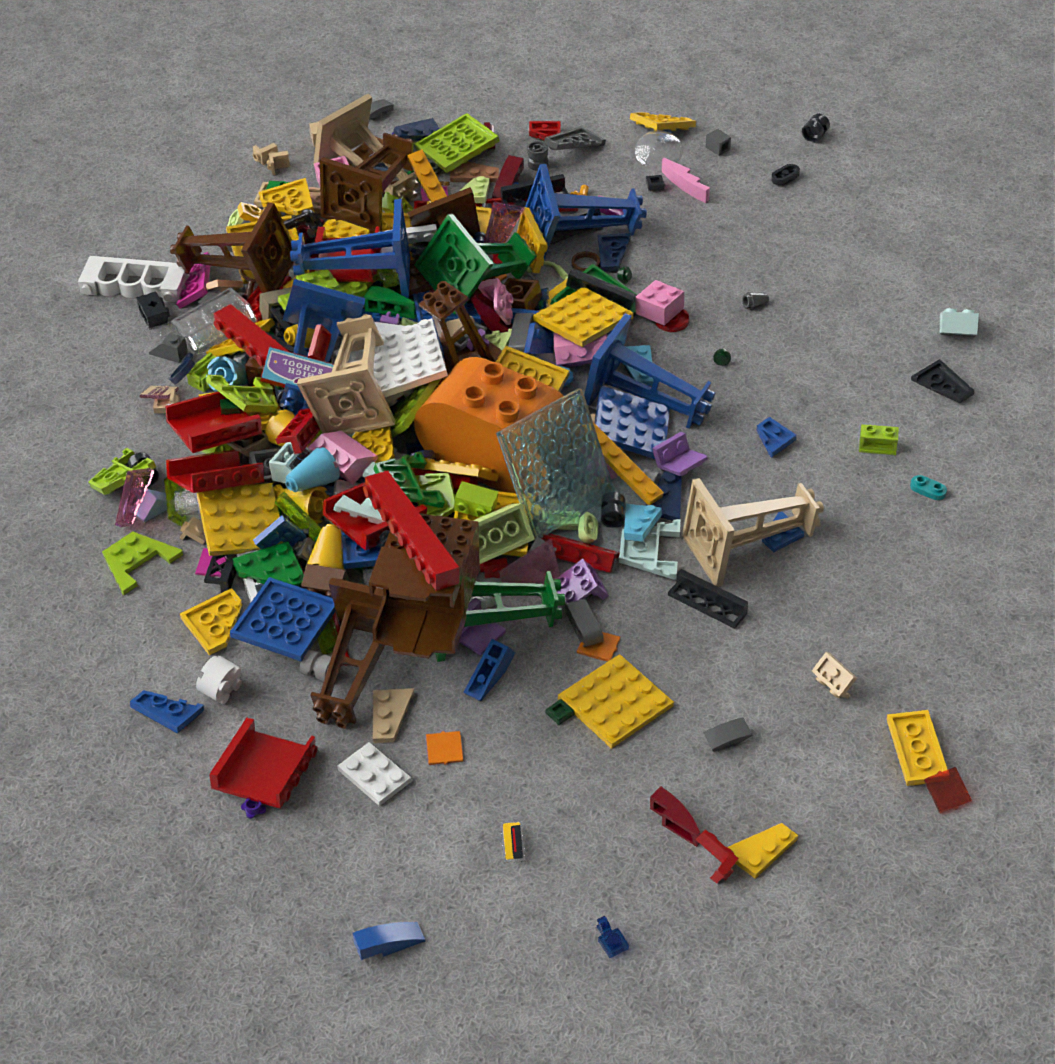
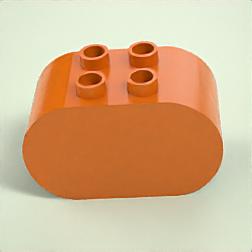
[414,357,582,496]

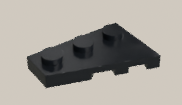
[911,359,974,403]

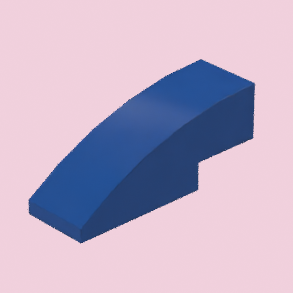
[352,922,425,960]

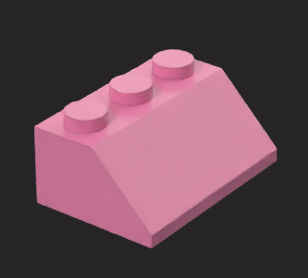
[554,333,608,368]
[308,431,378,485]

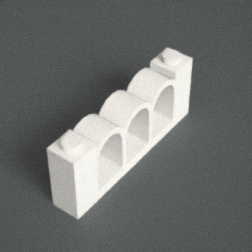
[78,256,190,302]

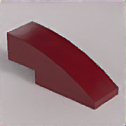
[492,155,524,198]
[472,290,513,333]
[650,786,700,847]

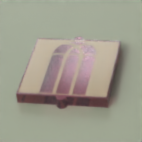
[140,386,179,399]

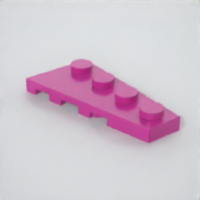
[176,252,210,308]

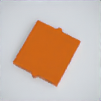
[577,632,621,662]
[426,731,463,765]

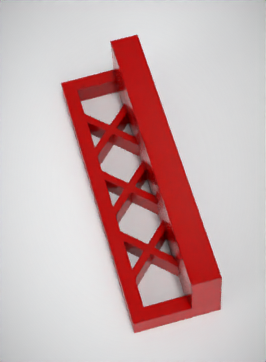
[275,408,320,454]
[541,533,620,573]

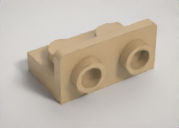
[812,652,857,699]

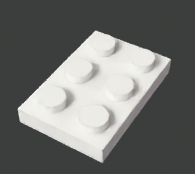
[337,742,411,806]

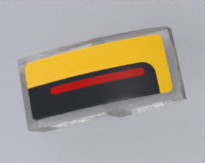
[500,821,525,864]

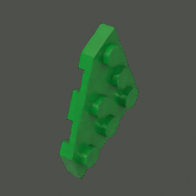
[232,541,304,588]

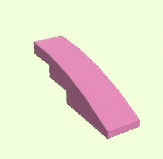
[662,158,710,203]

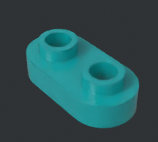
[910,475,947,500]

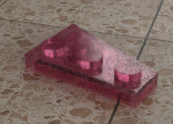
[484,202,525,243]
[115,468,155,527]
[499,538,561,584]

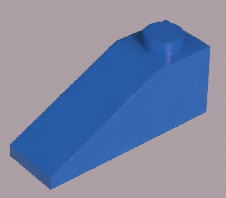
[463,639,515,701]

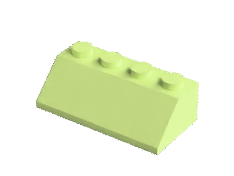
[473,503,535,564]

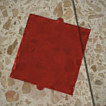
[924,767,972,814]

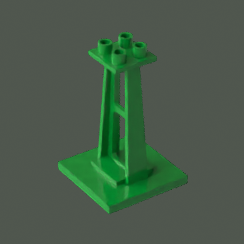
[415,214,536,315]
[435,571,566,662]

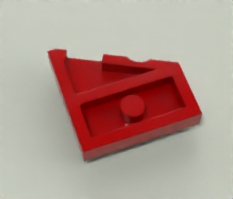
[529,121,561,140]

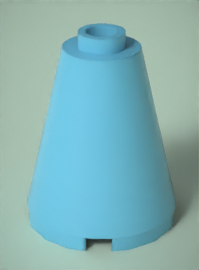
[206,356,248,391]
[285,447,340,492]

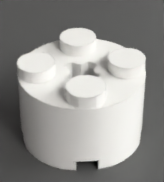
[196,655,242,704]

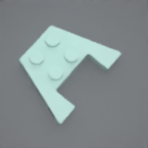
[333,461,412,524]
[619,519,681,580]

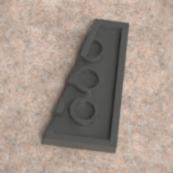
[544,126,606,150]

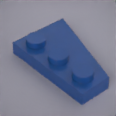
[130,690,204,733]

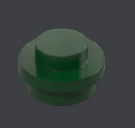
[617,266,632,284]
[713,349,731,365]

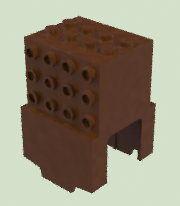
[369,513,480,659]

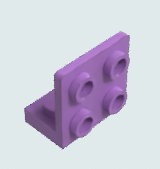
[652,432,708,476]
[556,559,609,604]
[459,598,506,655]

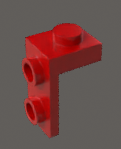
[480,558,508,578]
[696,830,739,883]

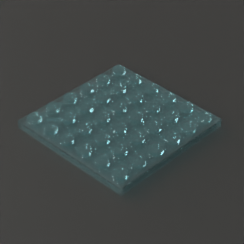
[496,389,615,538]

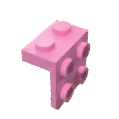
[478,278,513,325]

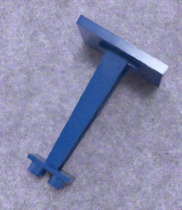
[525,164,647,260]
[290,199,410,298]
[280,279,365,411]
[582,313,716,428]

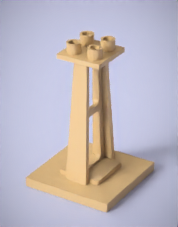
[313,94,419,201]
[297,314,395,434]
[682,478,824,587]

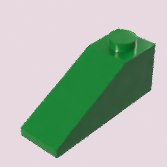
[364,286,416,319]

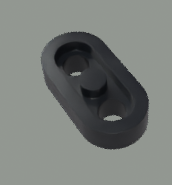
[771,164,800,185]

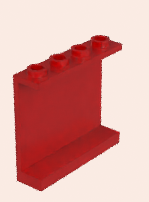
[309,227,381,282]
[165,391,262,453]
[166,449,264,493]
[323,482,428,551]
[209,717,318,809]

